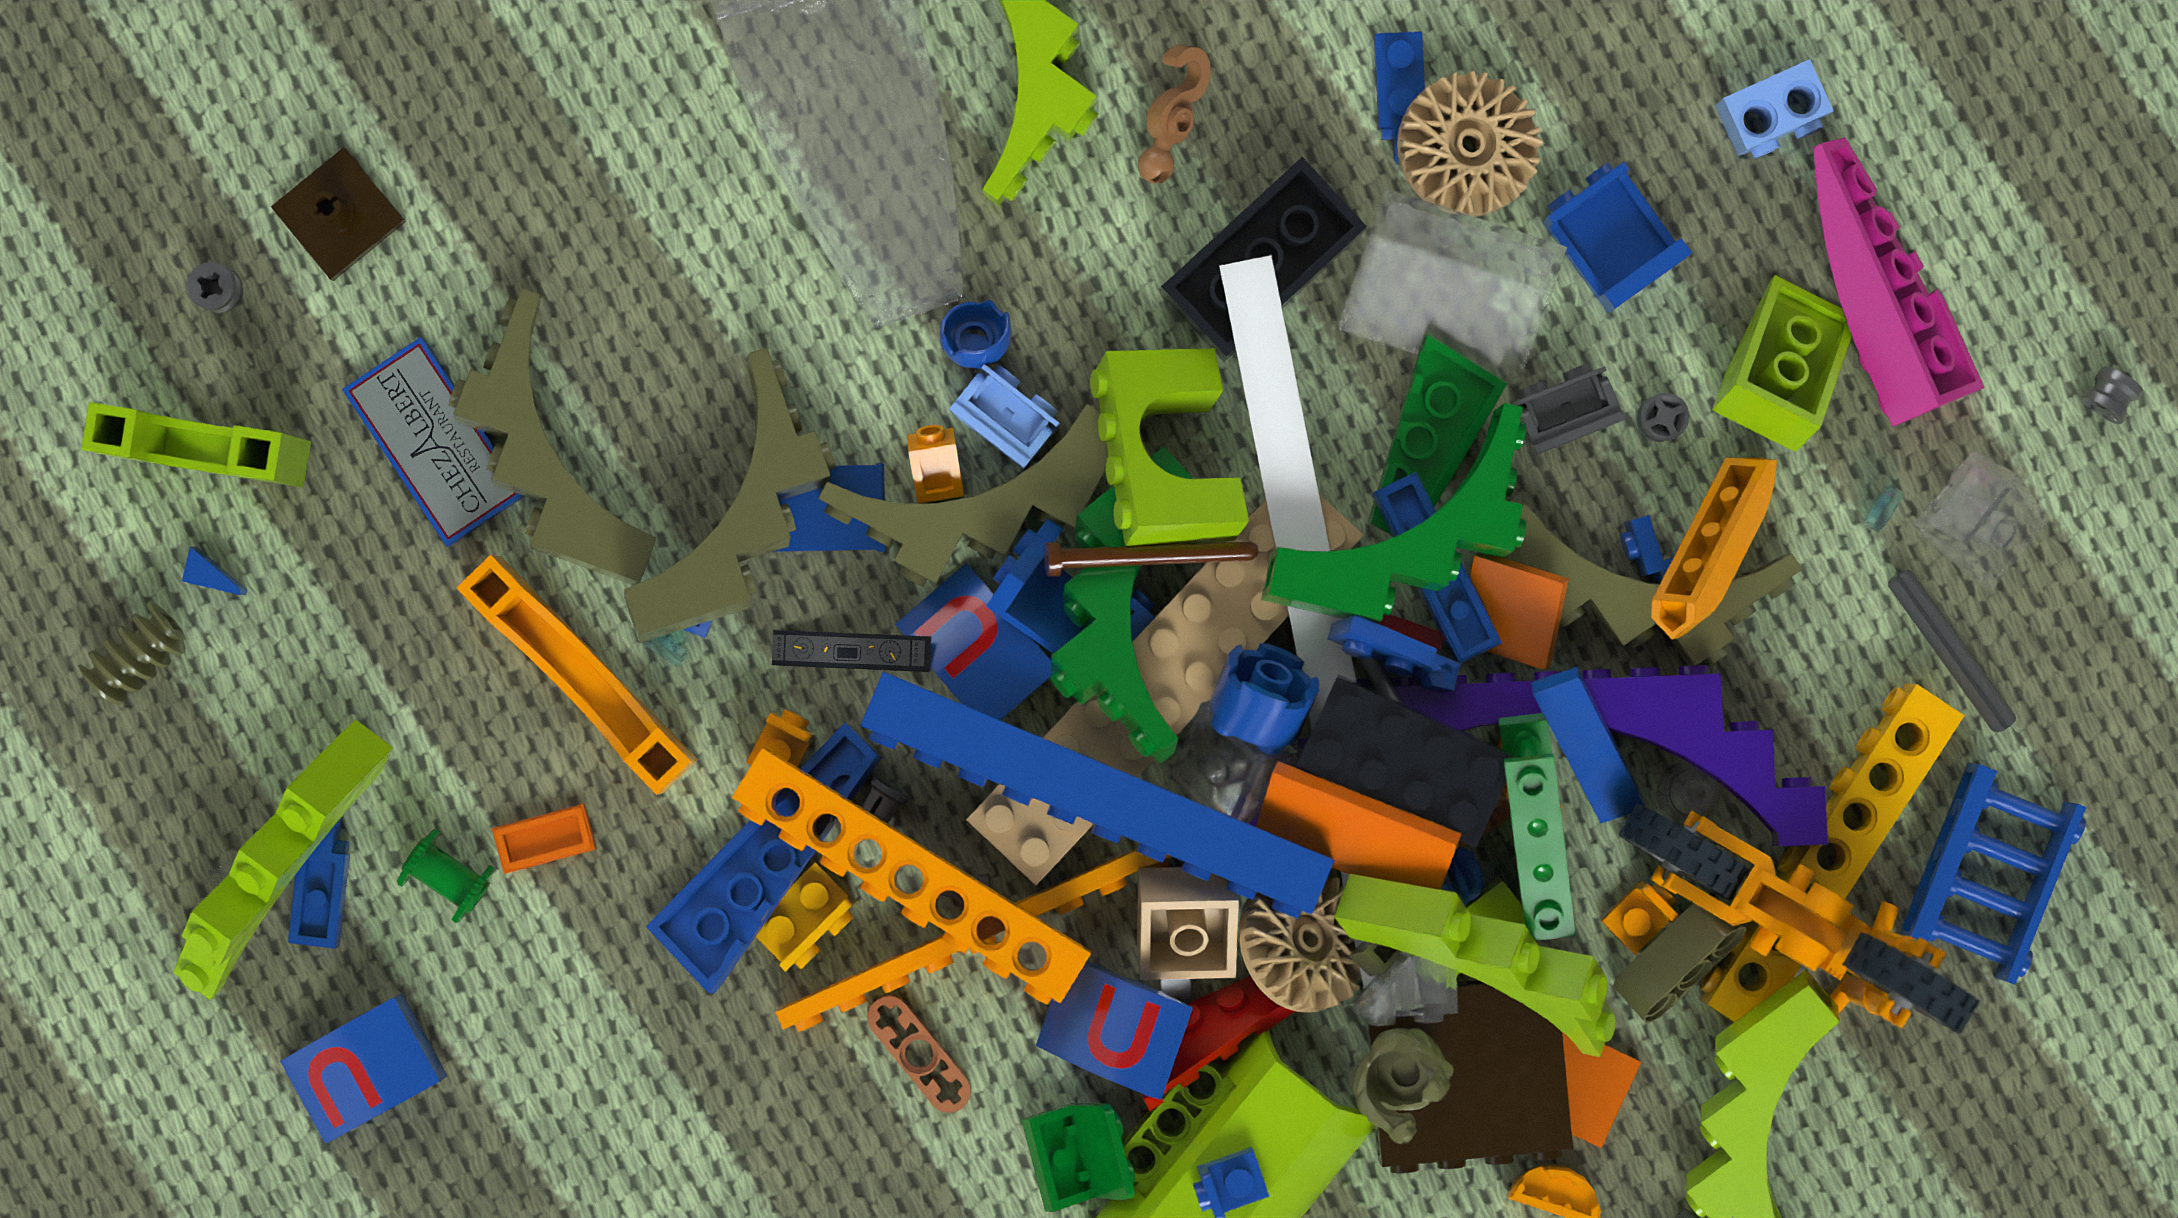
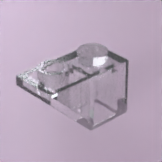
[1352,952,1458,1025]

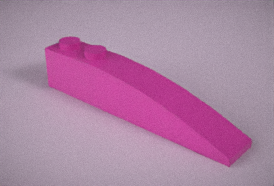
[1813,137,1985,427]

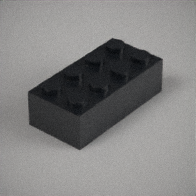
[1160,157,1367,362]
[1297,674,1517,848]

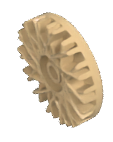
[1397,71,1543,217]
[1239,878,1362,1013]

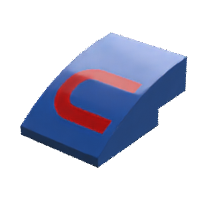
[895,562,1052,720]
[1036,961,1193,1100]
[280,993,448,1144]

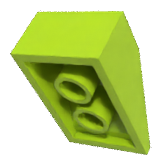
[1712,275,1852,452]

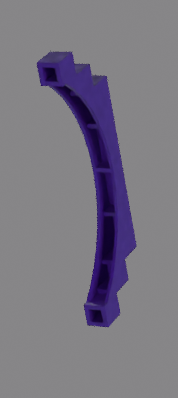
[1242,665,1828,846]

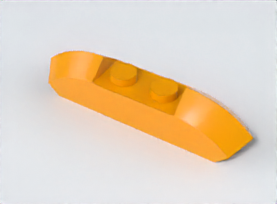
[1651,457,1777,639]

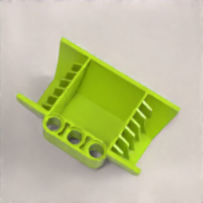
[1095,1029,1376,1218]

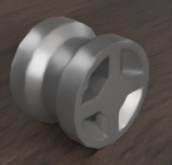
[187,262,243,313]
[2081,366,2143,424]
[1636,393,1690,442]

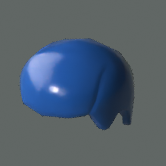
[940,300,1012,369]

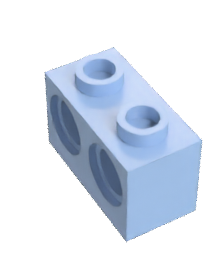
[1715,59,1834,159]

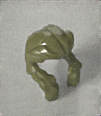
[1351,1028,1454,1144]

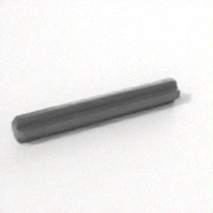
[1888,570,2016,733]

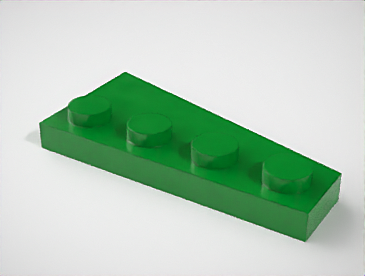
[1367,334,1508,537]

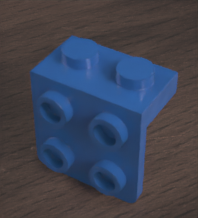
[986,518,1086,654]

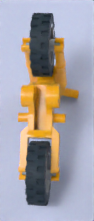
[1619,804,1980,1034]

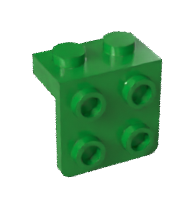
[1021,1103,1135,1212]

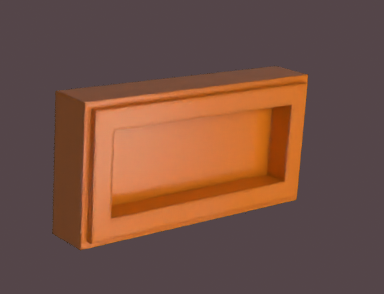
[492,803,597,874]

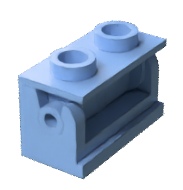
[949,364,1060,470]

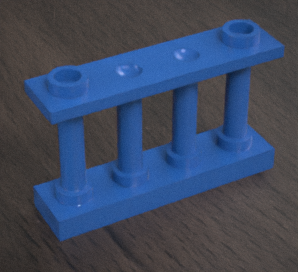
[1899,763,2086,985]

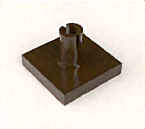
[271,147,406,281]

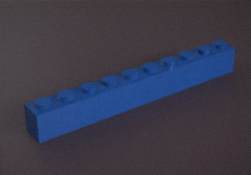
[860,672,1334,919]

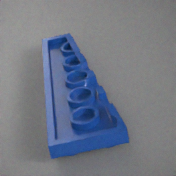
[646,722,882,994]

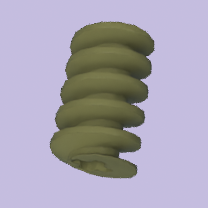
[78,601,186,705]

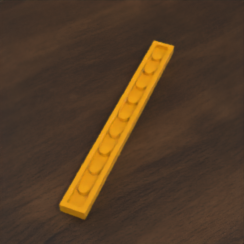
[775,848,1171,1032]

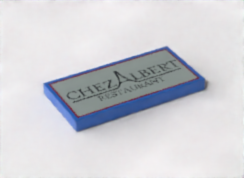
[342,337,525,547]

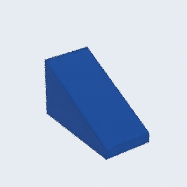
[182,547,247,595]

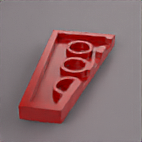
[1141,975,1295,1111]

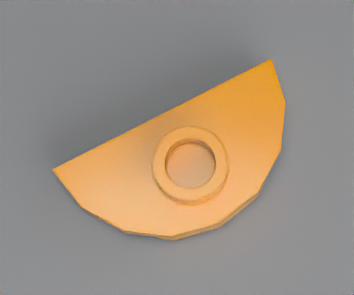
[1506,1163,1601,1218]

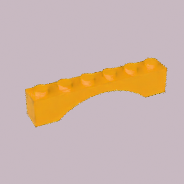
[456,554,698,795]

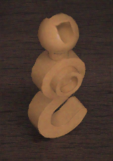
[1138,44,1211,184]

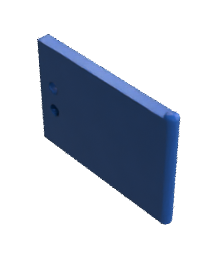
[773,463,886,552]

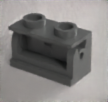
[1512,363,1626,457]

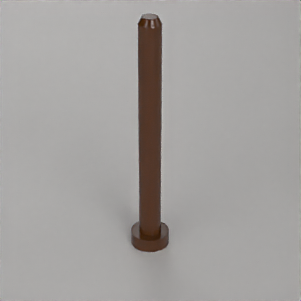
[1044,541,1258,576]

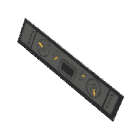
[772,630,932,672]

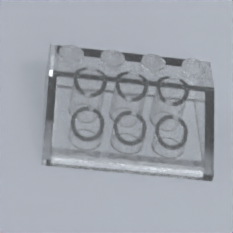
[1337,188,1567,388]

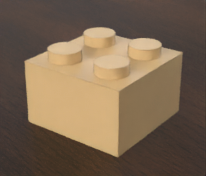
[1137,867,1239,980]

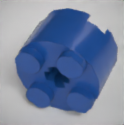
[1210,643,1319,755]

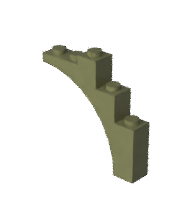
[449,288,656,585]
[624,348,835,643]
[818,404,1109,587]
[1503,504,1803,667]

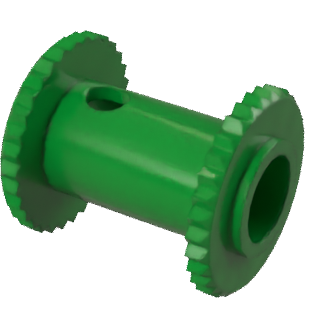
[397,829,495,923]

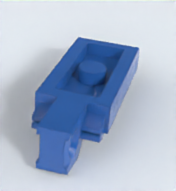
[1374,31,1425,165]
[1327,615,1461,693]
[288,817,350,949]

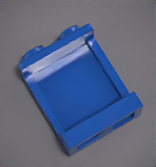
[1542,161,1692,314]

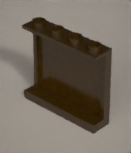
[1363,980,1573,1174]

